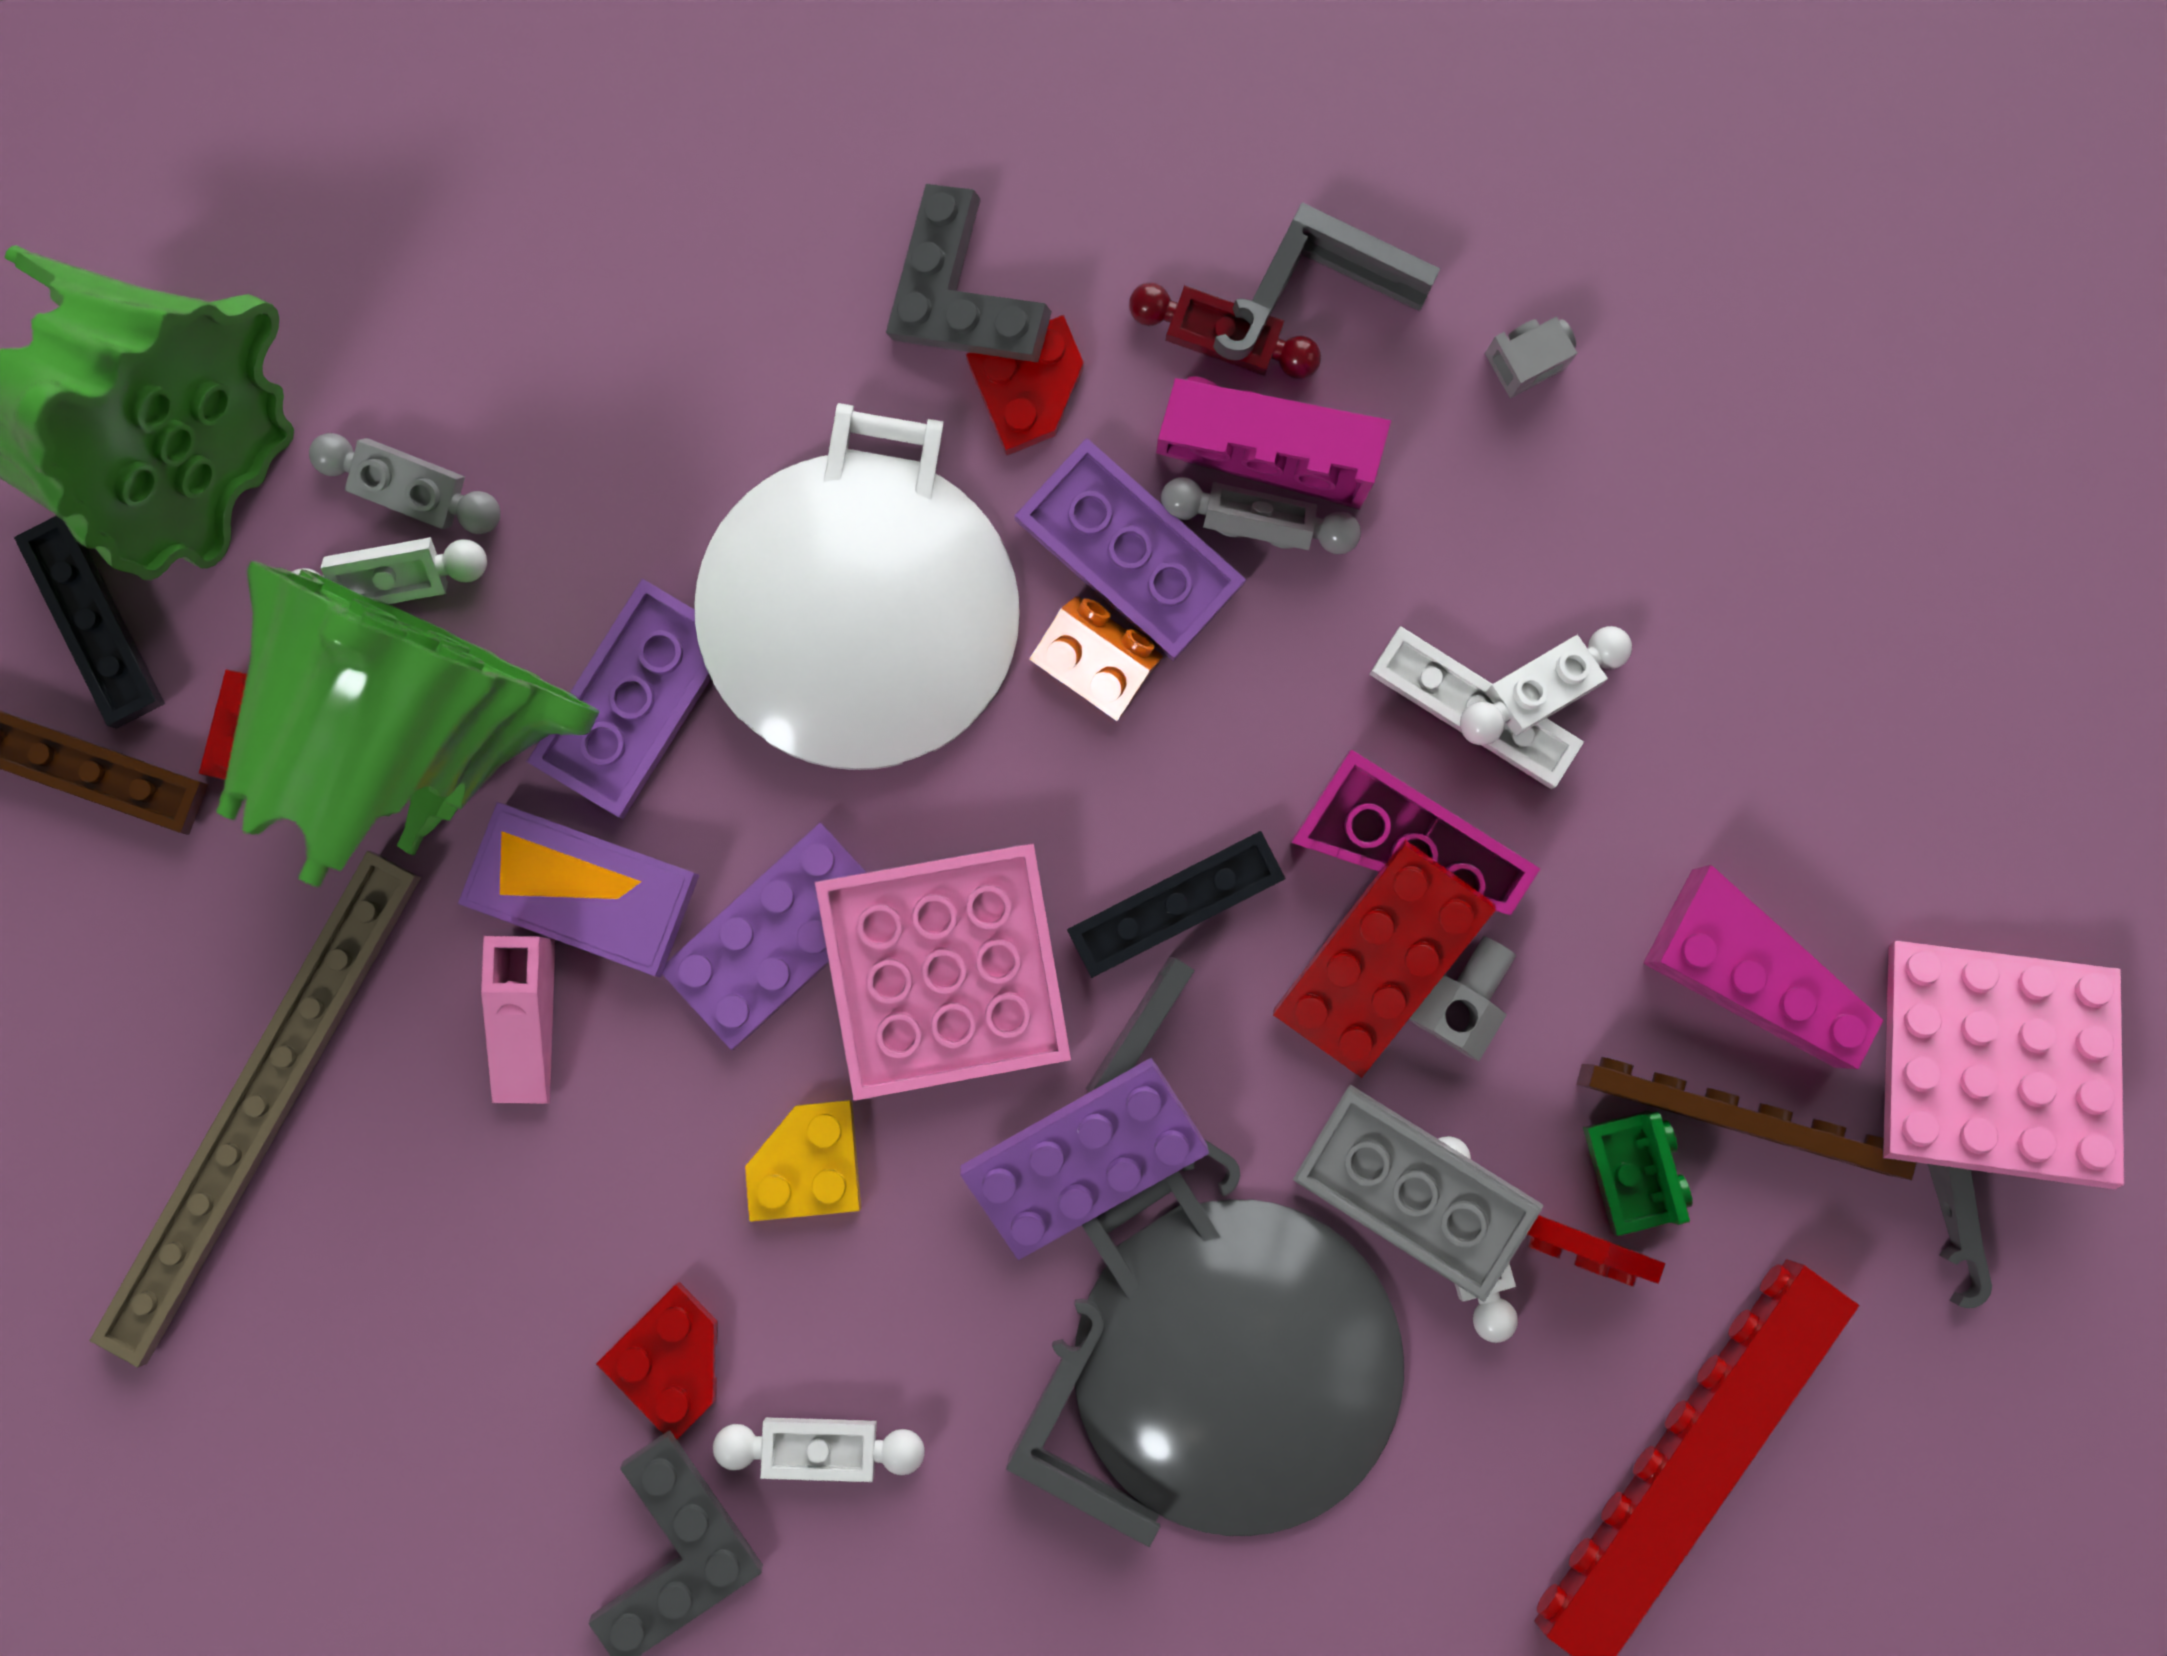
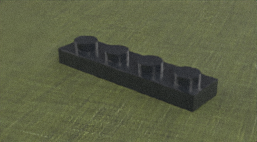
[14,515,165,729]
[1067,831,1286,979]

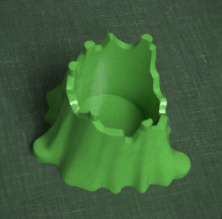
[0,245,294,580]
[216,561,599,887]

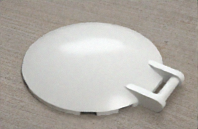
[695,403,1019,770]

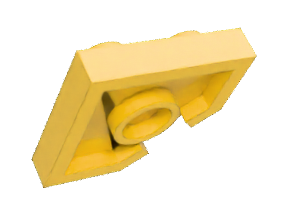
[745,1100,861,1222]

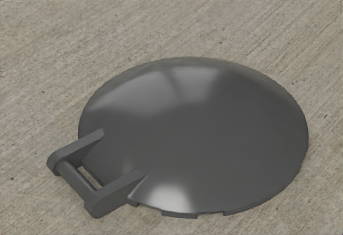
[1075,1171,1404,1536]

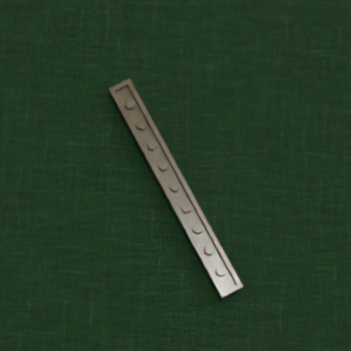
[89,851,421,1368]

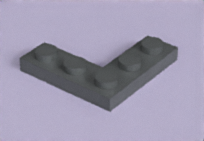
[886,184,1052,362]
[588,1430,763,1656]

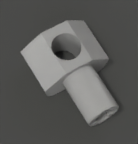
[1409,936,1516,1061]

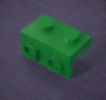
[1583,1111,1693,1236]

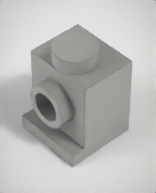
[1485,316,1577,398]

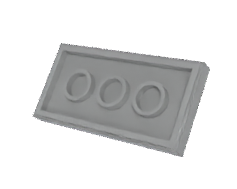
[1293,1085,1544,1302]

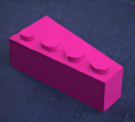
[1156,377,1392,510]
[1290,749,1540,916]
[1643,865,1884,1069]

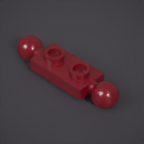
[1129,282,1321,379]

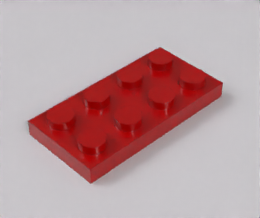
[1273,840,1496,1078]

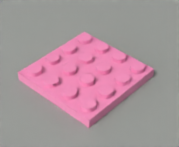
[815,843,1071,1101]
[1883,941,2124,1189]

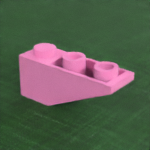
[481,936,556,1104]

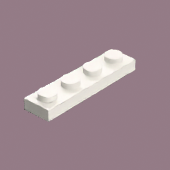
[1369,626,1584,789]

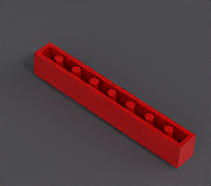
[1534,1259,1860,1656]

